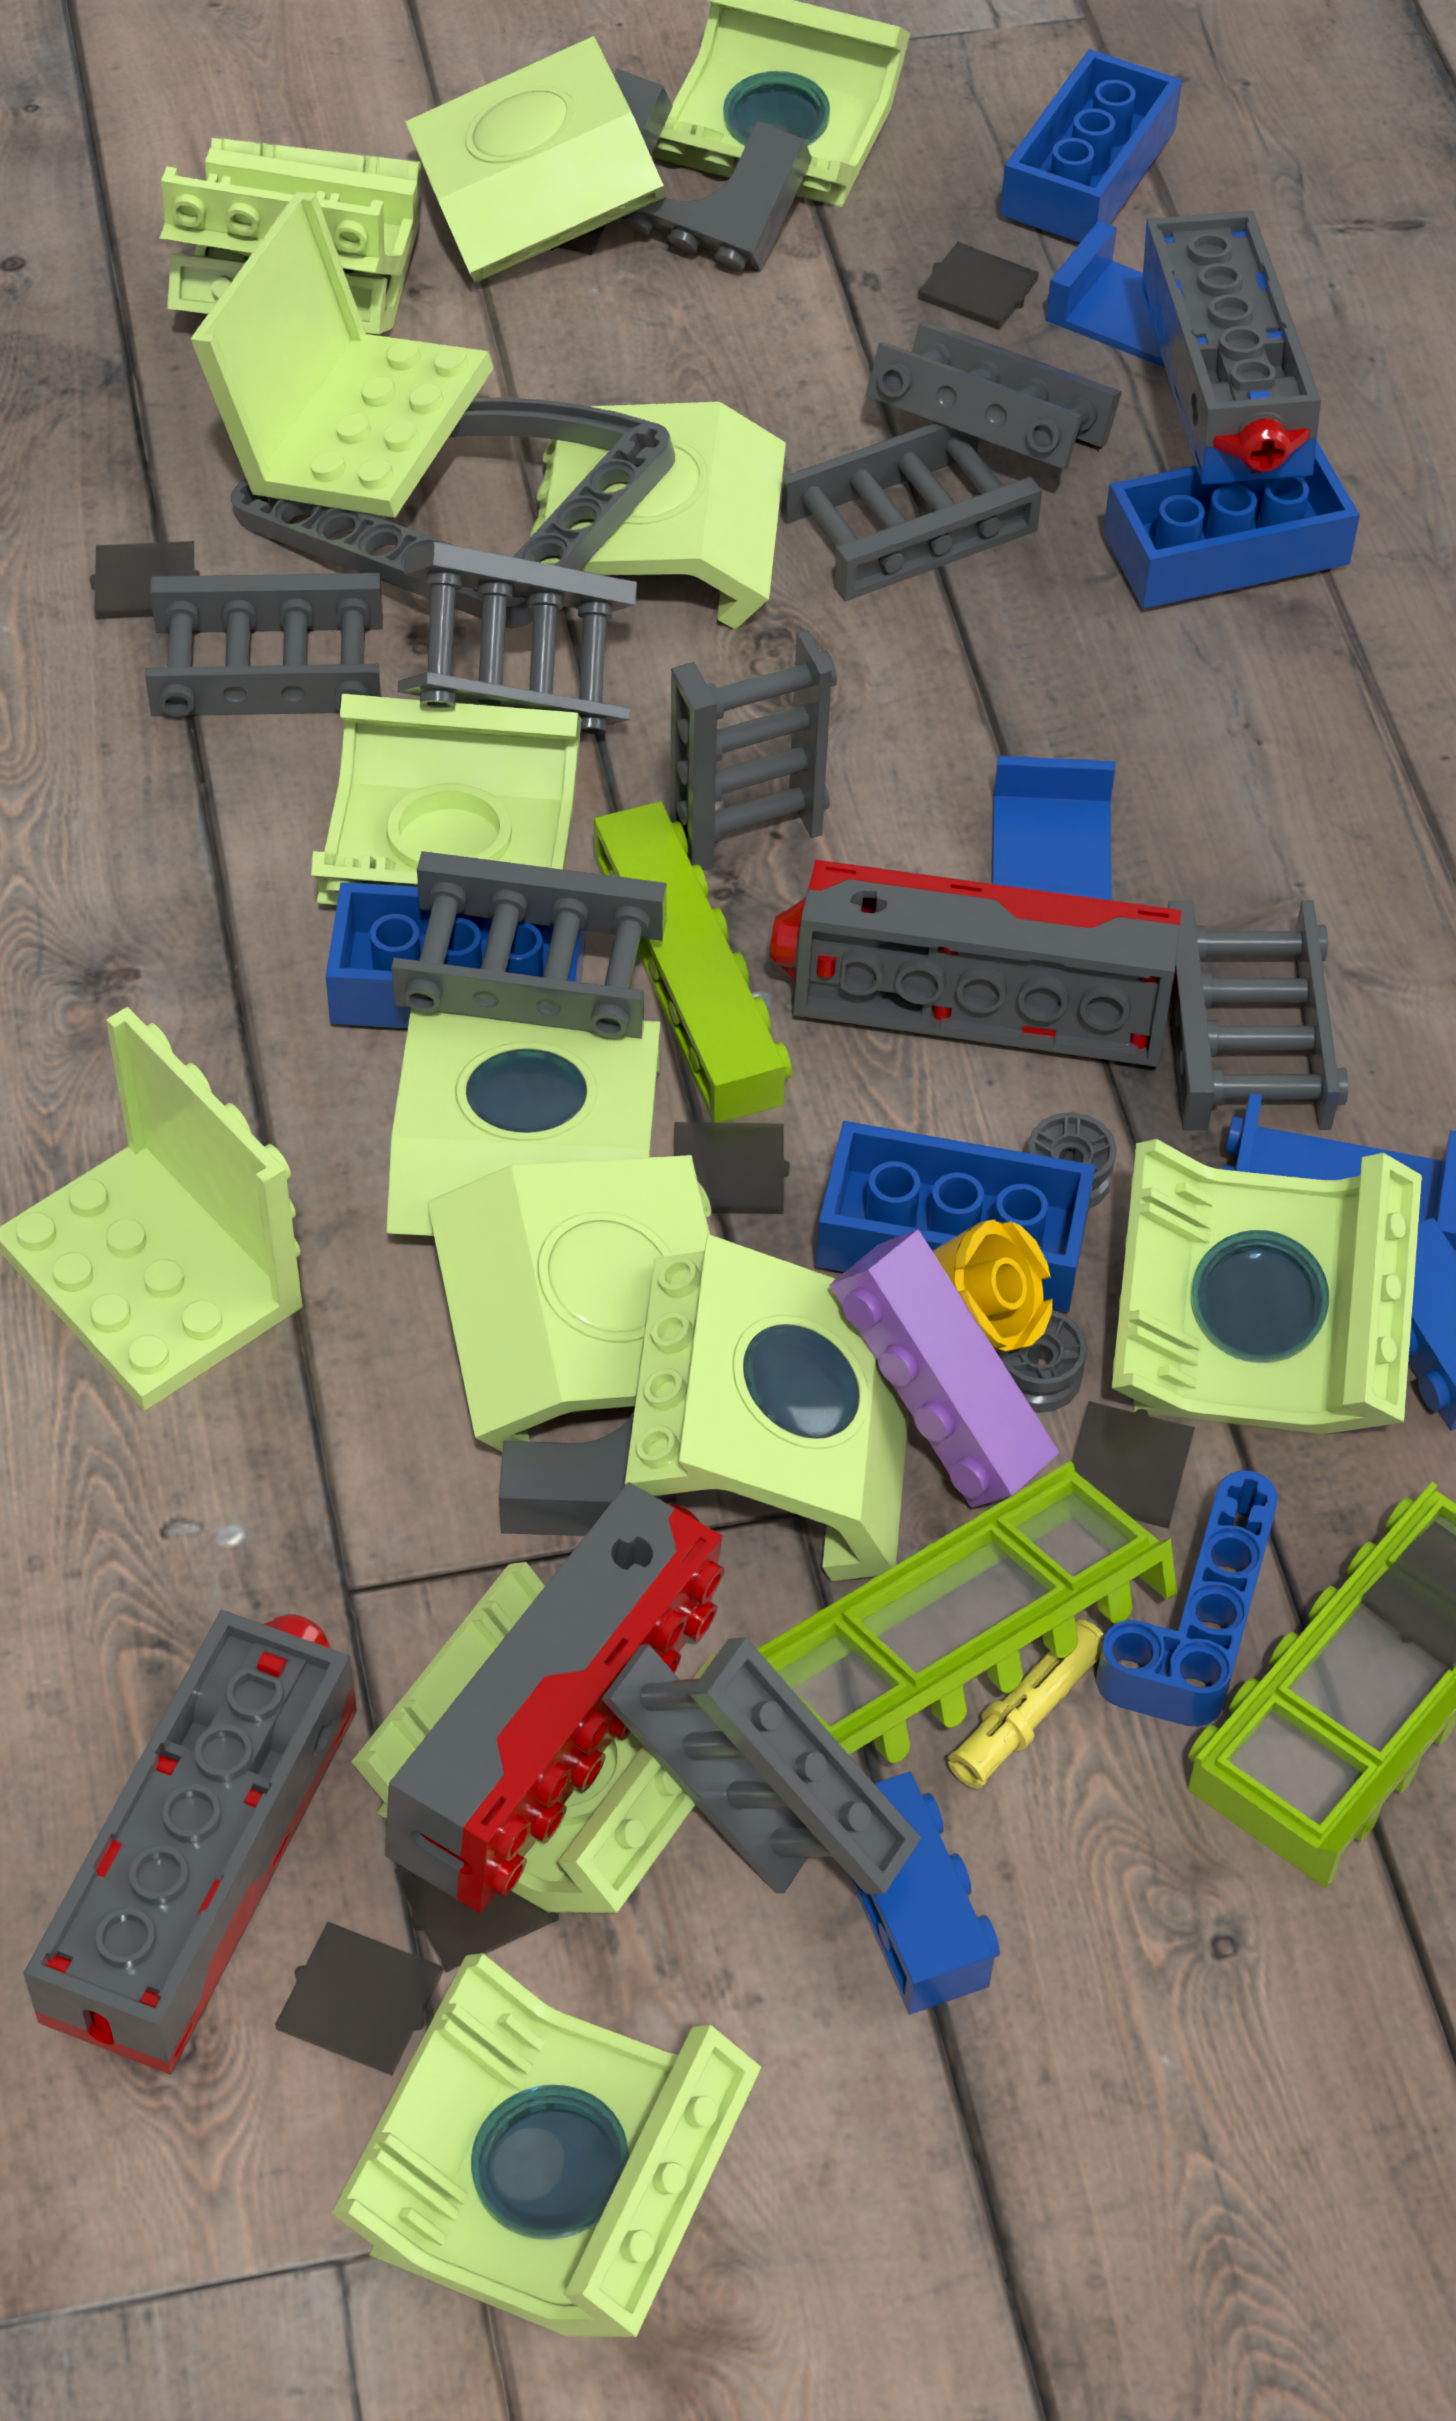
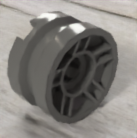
[1027,1112,1117,1209]
[995,1310,1088,1413]

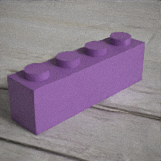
[829,1229,1060,1508]

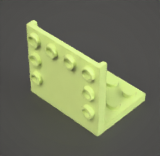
[190,191,494,518]
[0,1006,303,1411]

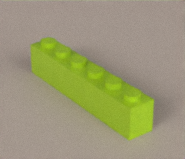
[594,801,792,1124]

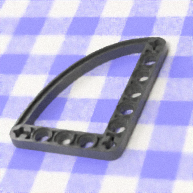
[231,398,675,628]

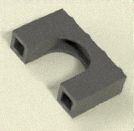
[614,69,812,271]
[499,1410,677,1536]

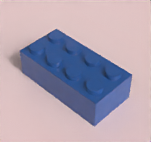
[1000,49,1182,243]
[1103,442,1360,609]
[325,882,585,1028]
[816,1121,1096,1312]

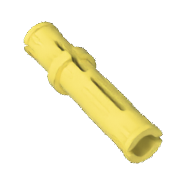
[948,1619,1105,1789]

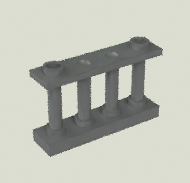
[865,321,1122,469]
[781,422,1042,602]
[398,541,637,734]
[145,573,383,716]
[670,629,837,871]
[391,851,667,1039]
[1168,900,1348,1130]
[602,1637,921,1894]

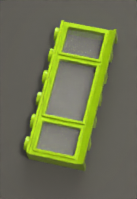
[757,1461,1177,1763]
[1188,1482,1456,1889]

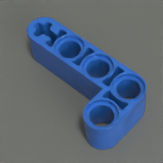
[1096,1470,1277,1727]

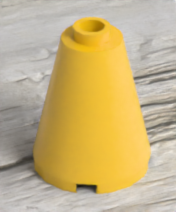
[933,1220,1053,1351]

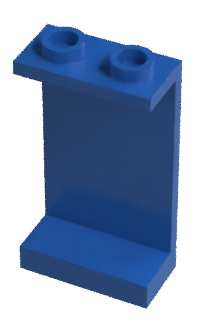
[1046,221,1165,368]
[992,756,1115,900]
[1222,1093,1456,1252]

